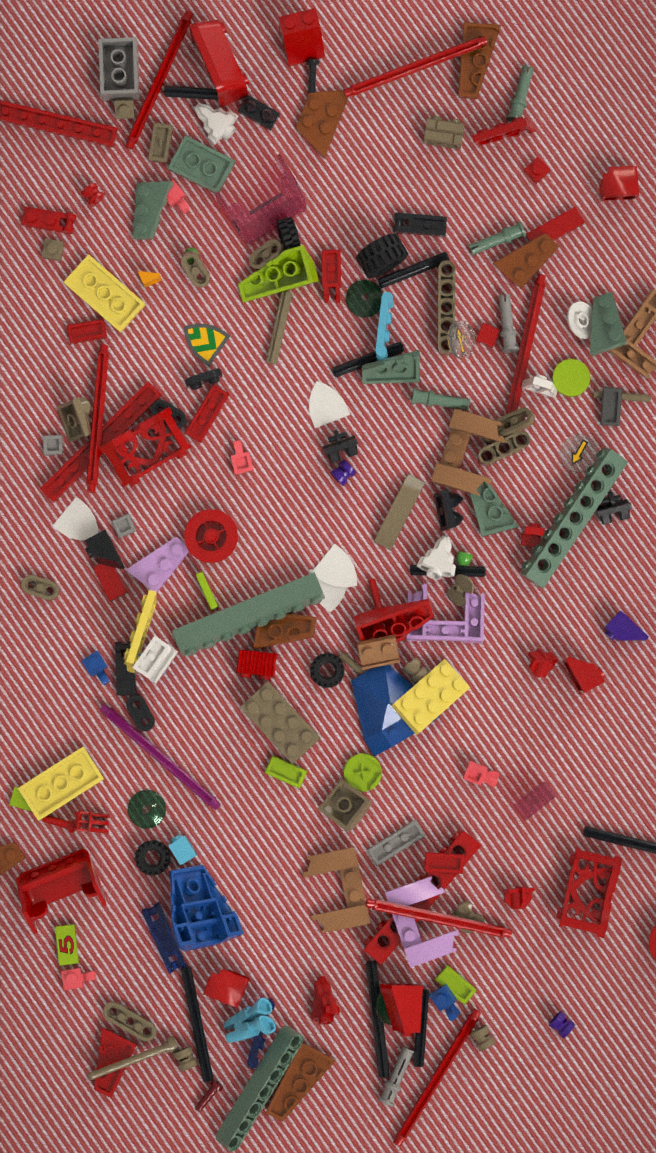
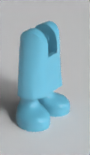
[223,998,276,1043]

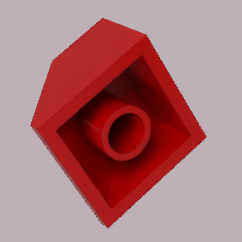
[562,657,605,694]

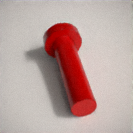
[368,579,385,610]
[42,816,75,833]

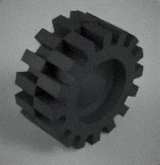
[276,216,301,251]
[310,653,345,688]
[135,840,171,876]

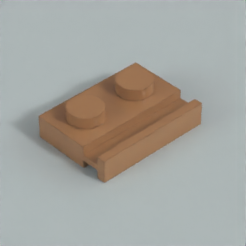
[357,634,400,670]

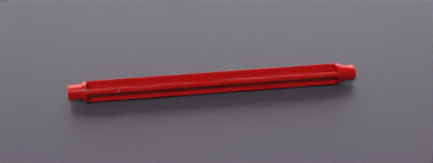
[125,10,193,150]
[343,36,488,98]
[505,274,546,414]
[86,344,109,493]
[365,898,512,938]
[393,1008,482,1147]

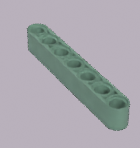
[216,1026,303,1152]

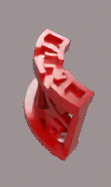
[99,407,191,487]
[556,847,622,938]

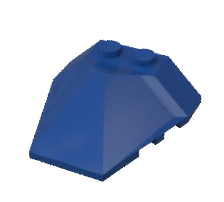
[351,665,440,756]
[170,865,244,951]

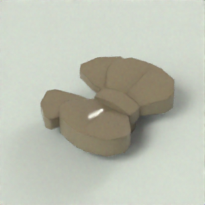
[447,574,474,607]
[452,901,484,933]

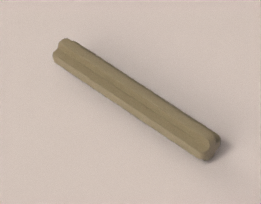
[266,291,292,365]

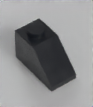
[85,530,125,569]

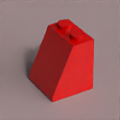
[278,8,325,67]

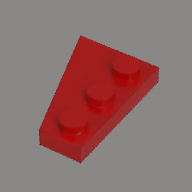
[472,117,536,146]

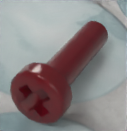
[194,1079,223,1112]

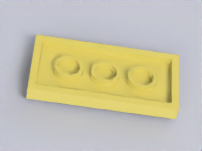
[63,254,146,333]
[124,590,157,673]
[391,659,470,735]
[18,746,104,821]

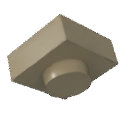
[114,98,135,119]
[42,239,65,261]

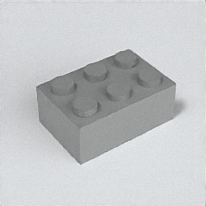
[98,37,140,101]

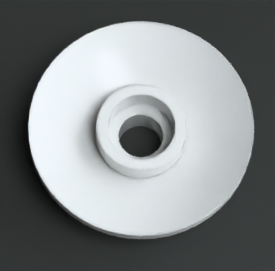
[567,302,593,339]

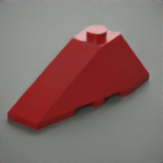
[354,599,435,643]

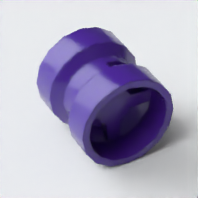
[330,459,357,486]
[548,1011,576,1039]

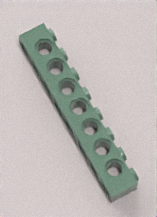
[520,448,628,589]

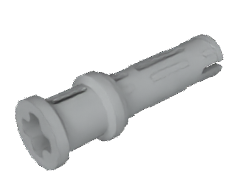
[498,294,519,353]
[378,1047,414,1107]

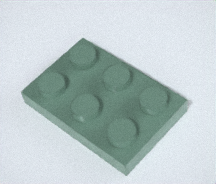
[168,135,236,195]

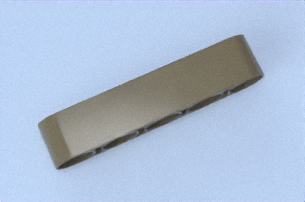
[437,260,456,356]

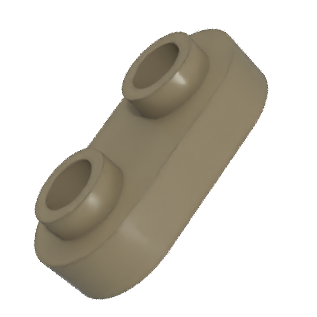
[249,239,284,270]
[181,251,210,287]
[21,575,60,601]

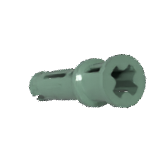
[506,65,534,122]
[468,221,526,256]
[411,387,470,411]

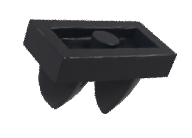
[238,95,280,131]
[434,490,464,531]

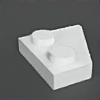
[521,375,557,398]

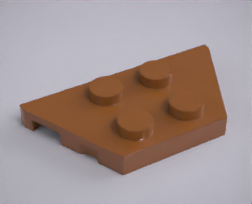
[296,90,349,159]

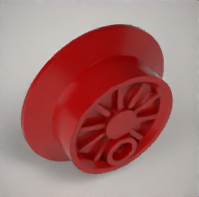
[184,509,238,563]

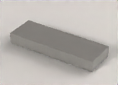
[367,819,426,866]

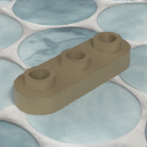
[482,407,535,443]
[103,1001,157,1041]

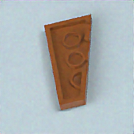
[458,22,501,99]
[265,1043,336,1122]

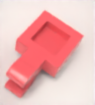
[166,180,190,214]
[231,440,254,475]
[463,761,500,787]
[61,967,97,990]

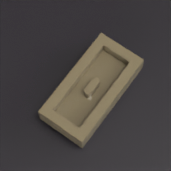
[148,122,173,164]

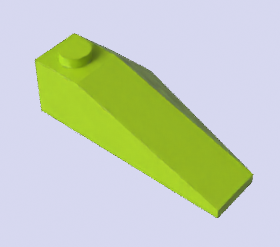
[238,245,319,303]

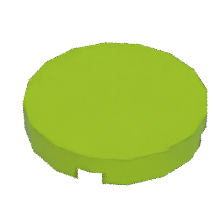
[552,359,591,397]
[344,753,382,792]

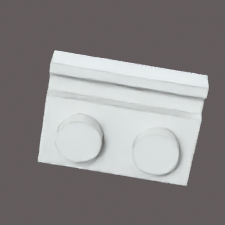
[132,636,178,684]

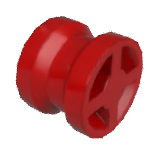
[81,183,105,207]

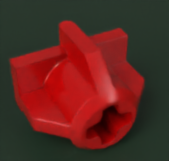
[528,648,558,678]
[503,886,535,909]

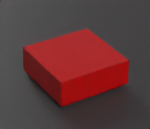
[475,322,500,348]

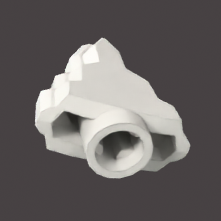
[194,103,238,145]
[417,535,456,580]

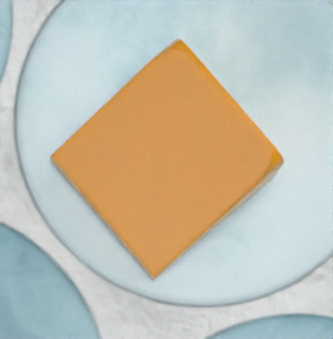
[138,271,162,287]

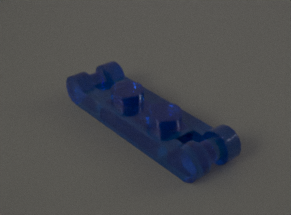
[141,902,187,974]
[247,998,275,1069]

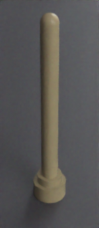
[88,1036,179,1080]

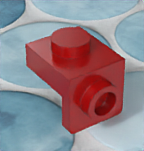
[521,523,545,547]

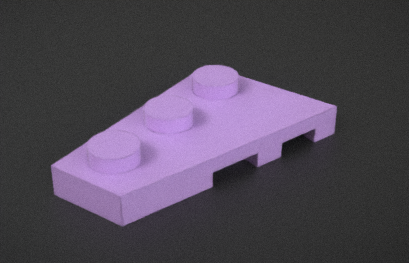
[126,537,189,592]

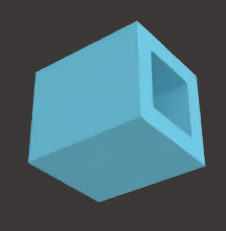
[168,834,198,865]

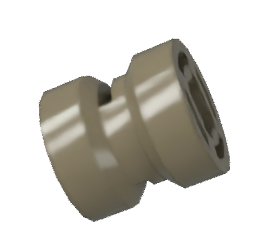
[402,657,429,684]
[470,1025,496,1052]
[173,1046,198,1072]

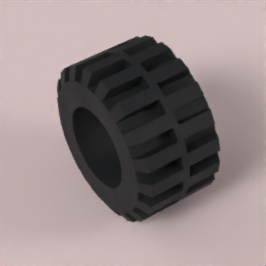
[356,233,408,278]

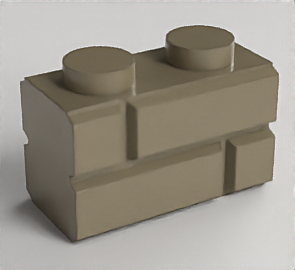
[423,116,465,150]

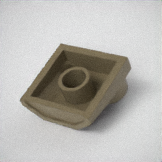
[56,397,91,442]
[317,778,372,833]

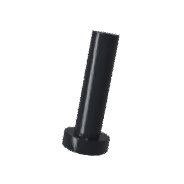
[306,59,319,93]

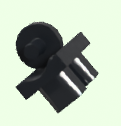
[322,429,358,463]
[595,491,632,525]

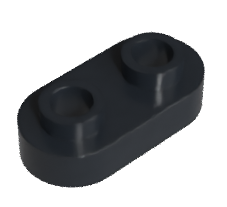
[184,368,223,390]
[151,400,187,429]
[126,695,155,731]

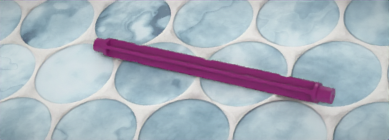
[100,704,221,810]

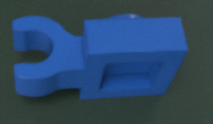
[81,650,111,685]
[429,984,460,1021]

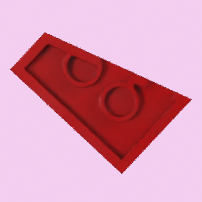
[94,1027,137,1098]

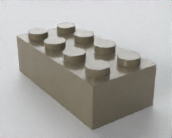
[240,681,321,764]

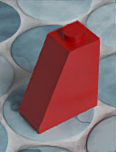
[380,983,423,1036]

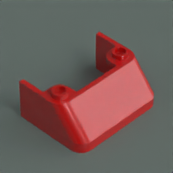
[189,20,249,108]
[16,849,107,934]

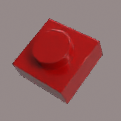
[524,157,551,184]

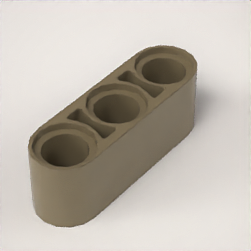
[477,431,530,466]

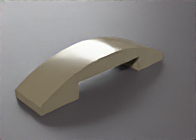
[374,474,425,550]

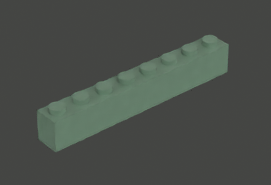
[172,572,325,656]

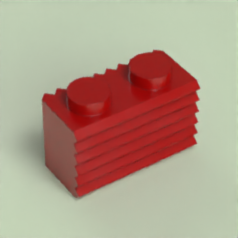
[236,650,277,680]

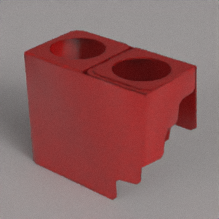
[599,166,639,201]
[203,969,250,1009]

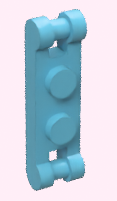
[375,292,394,361]

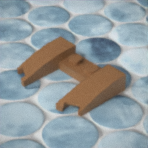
[607,289,656,379]
[431,409,505,496]
[302,847,371,933]

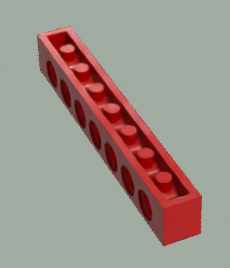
[363,830,481,965]

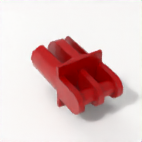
[73,811,110,834]

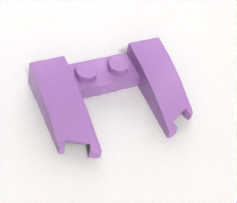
[406,584,485,644]
[385,876,459,968]

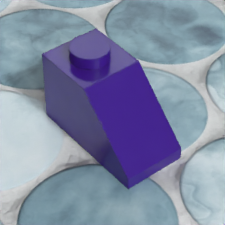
[603,611,649,641]

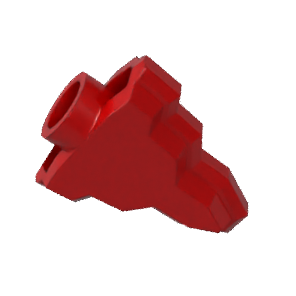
[311,976,340,1025]

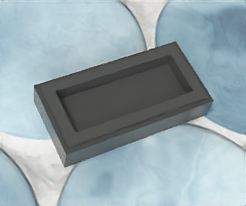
[600,387,622,426]

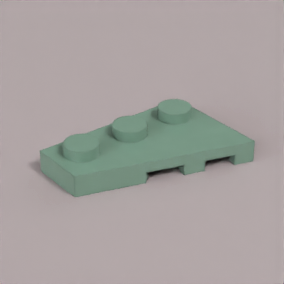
[133,181,174,240]
[590,292,627,356]
[362,350,420,384]
[469,481,519,537]

